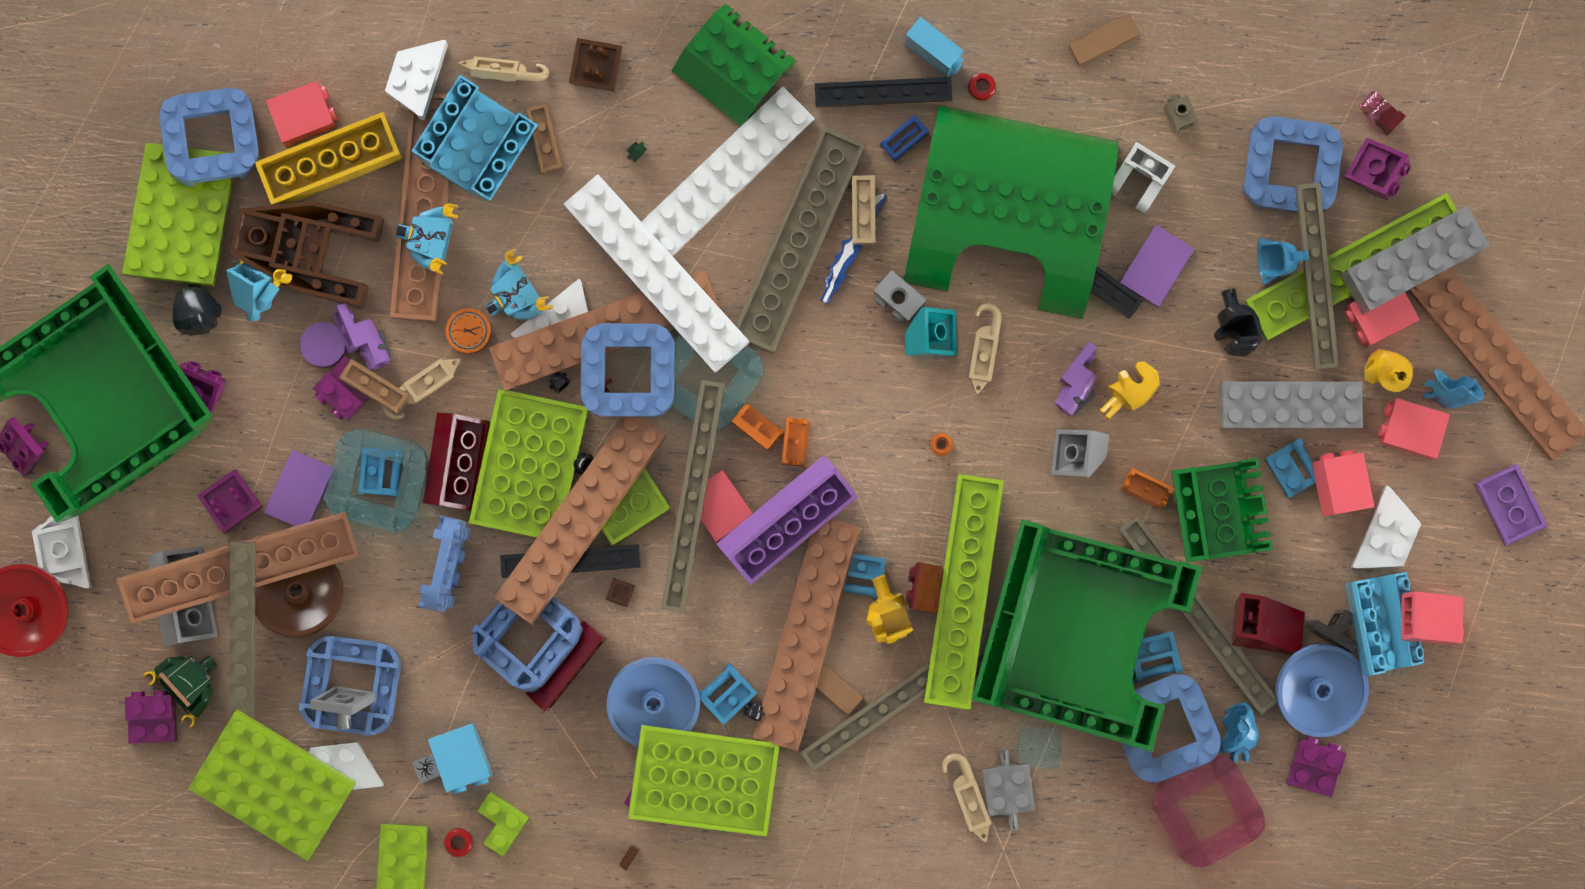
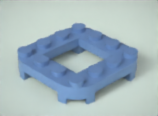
[159,88,260,187]
[1242,116,1343,213]
[581,323,675,418]
[419,516,471,612]
[472,597,583,693]
[299,636,401,735]
[1121,674,1221,783]

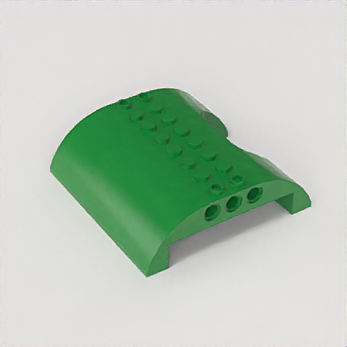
[903,105,1118,319]
[0,264,213,523]
[972,519,1203,752]

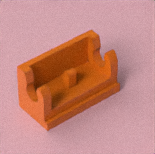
[731,403,784,451]
[782,417,810,467]
[1120,468,1174,510]

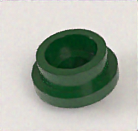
[626,141,647,162]

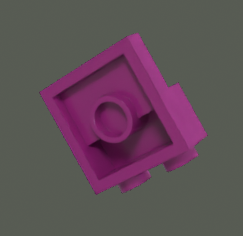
[1344,138,1411,201]
[313,356,370,421]
[179,361,227,415]
[125,690,177,744]
[1286,736,1346,797]

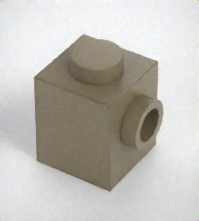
[1163,95,1198,133]

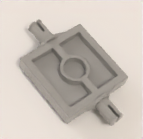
[983,750,1035,830]

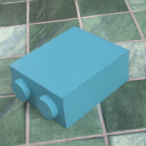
[904,17,964,77]
[428,723,493,794]

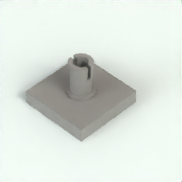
[310,686,376,730]

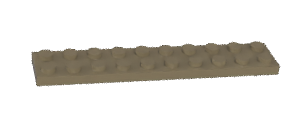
[735,127,866,353]

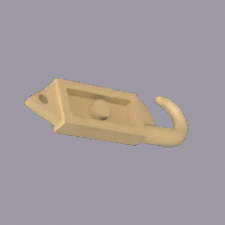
[458,56,550,82]
[968,303,1002,395]
[383,358,461,420]
[942,753,992,842]

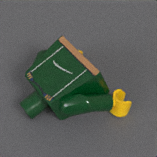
[144,656,217,728]

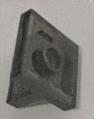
[1304,609,1358,652]

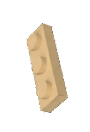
[852,175,876,245]

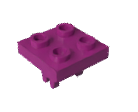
[0,416,49,477]
[197,469,263,533]

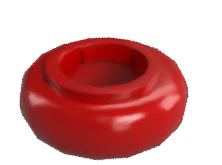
[968,73,996,101]
[444,828,473,857]

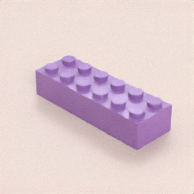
[717,456,858,585]

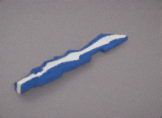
[820,194,886,304]

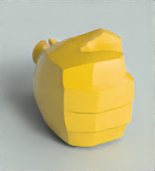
[1364,349,1413,392]
[1099,362,1160,420]
[866,575,913,644]

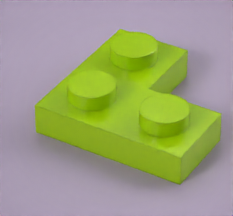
[478,791,529,857]

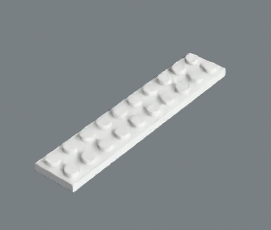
[642,87,815,256]
[564,174,750,373]

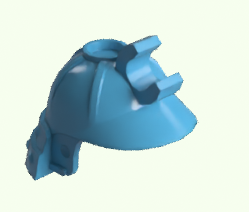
[1257,238,1309,284]
[1423,369,1484,409]
[1219,703,1259,762]

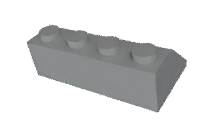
[147,546,218,647]

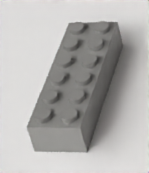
[1341,206,1490,315]
[1219,381,1363,430]

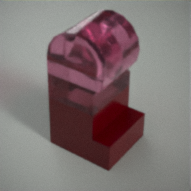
[1359,91,1406,136]

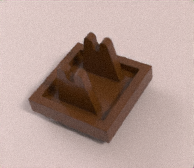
[569,38,622,92]

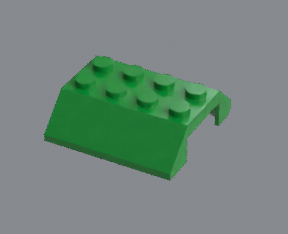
[672,4,796,127]
[1171,458,1273,563]

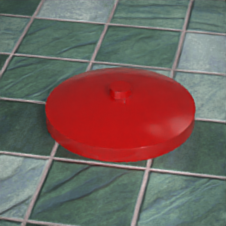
[0,564,69,657]

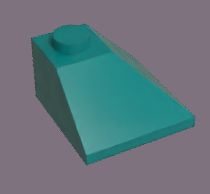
[905,307,957,357]

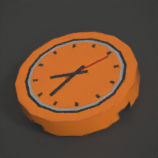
[445,308,492,354]

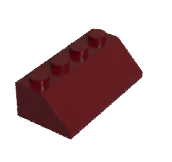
[423,412,490,511]
[525,620,607,712]

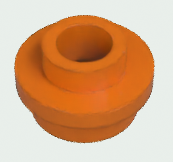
[930,433,953,456]

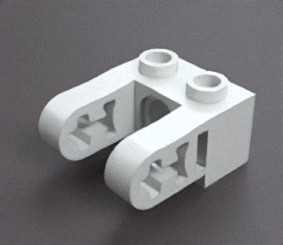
[1111,142,1175,214]

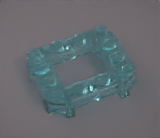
[671,335,763,431]
[324,428,429,533]

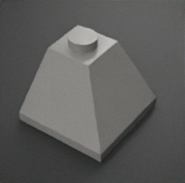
[1051,429,1109,477]

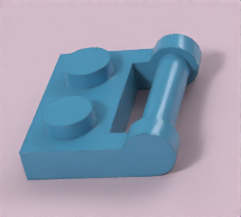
[1264,438,1316,498]
[358,447,405,497]
[843,554,886,600]
[1134,631,1182,683]
[698,663,757,725]

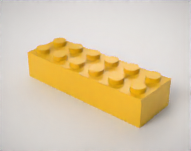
[255,112,404,205]

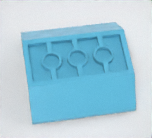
[411,75,538,202]
[1345,572,1424,676]

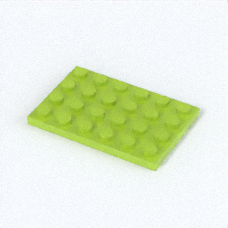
[122,143,234,287]
[469,388,588,538]
[188,709,357,861]
[628,725,779,837]

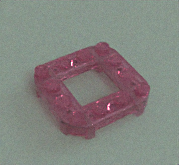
[1152,755,1265,867]

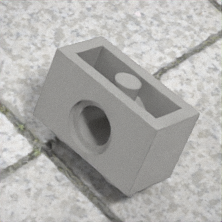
[873,270,926,323]

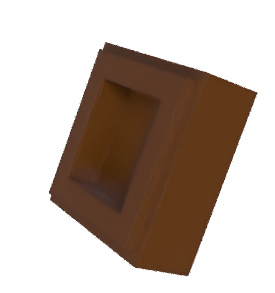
[606,578,635,607]
[619,845,640,870]

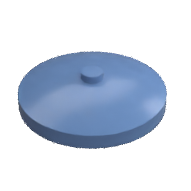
[1275,644,1369,737]
[607,657,700,747]

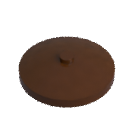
[255,564,344,638]

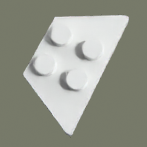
[385,40,448,121]
[511,279,588,338]
[1351,486,1421,569]
[32,516,92,589]
[309,742,384,790]

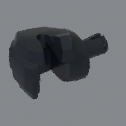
[172,284,222,336]
[1214,288,1262,356]

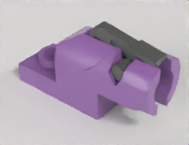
[332,303,391,370]
[1054,341,1097,417]

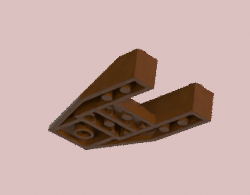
[230,201,384,309]

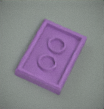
[1120,225,1194,307]
[264,450,336,526]
[1474,464,1548,546]

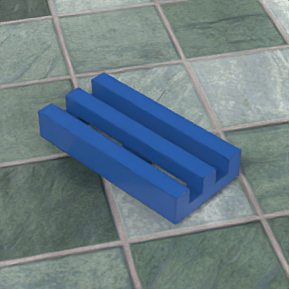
[880,115,929,162]

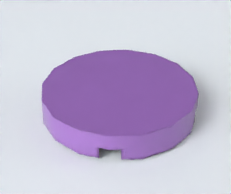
[300,321,346,367]

